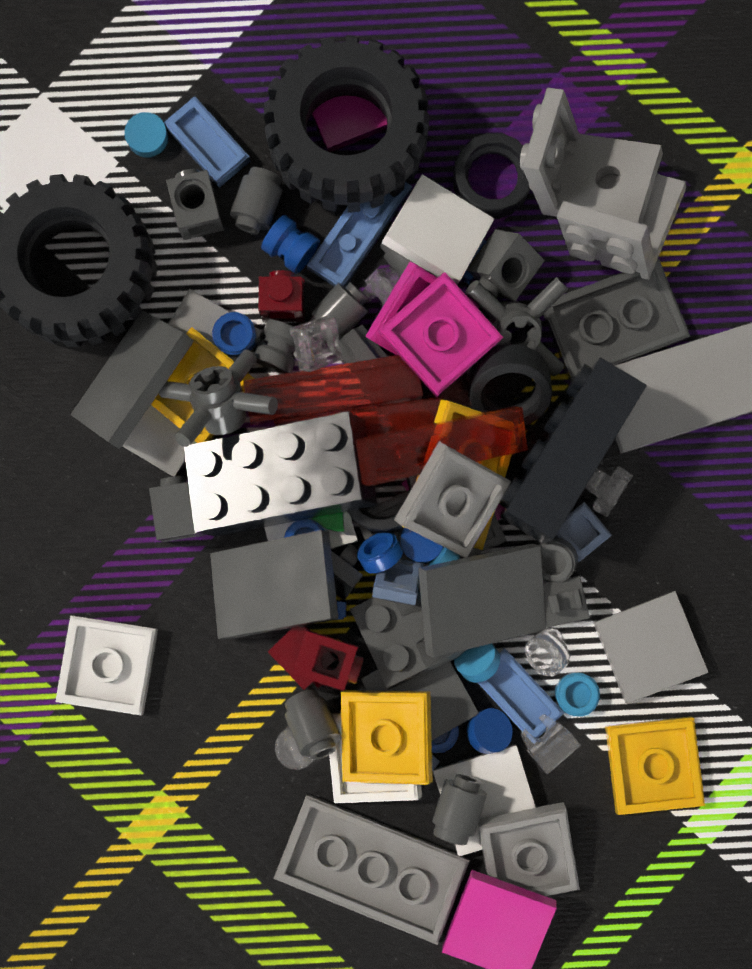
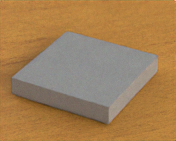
[394,441,511,558]
[593,591,708,704]
[478,802,580,896]

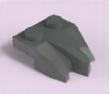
[350,584,466,689]

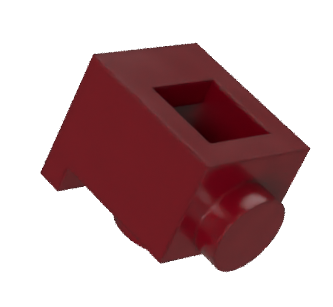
[258,270,305,322]
[292,630,364,691]

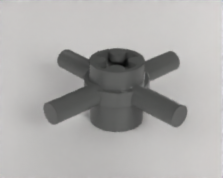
[465,277,568,376]
[159,350,278,447]

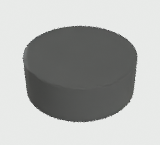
[539,538,578,583]

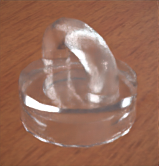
[525,627,570,677]
[275,727,314,770]

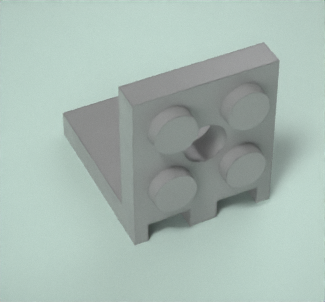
[520,88,663,224]
[557,174,686,280]

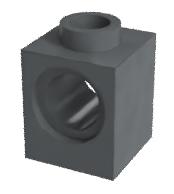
[166,169,224,240]
[466,229,545,301]
[149,476,205,542]

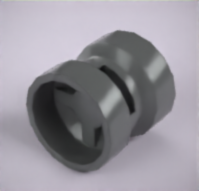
[254,319,306,375]

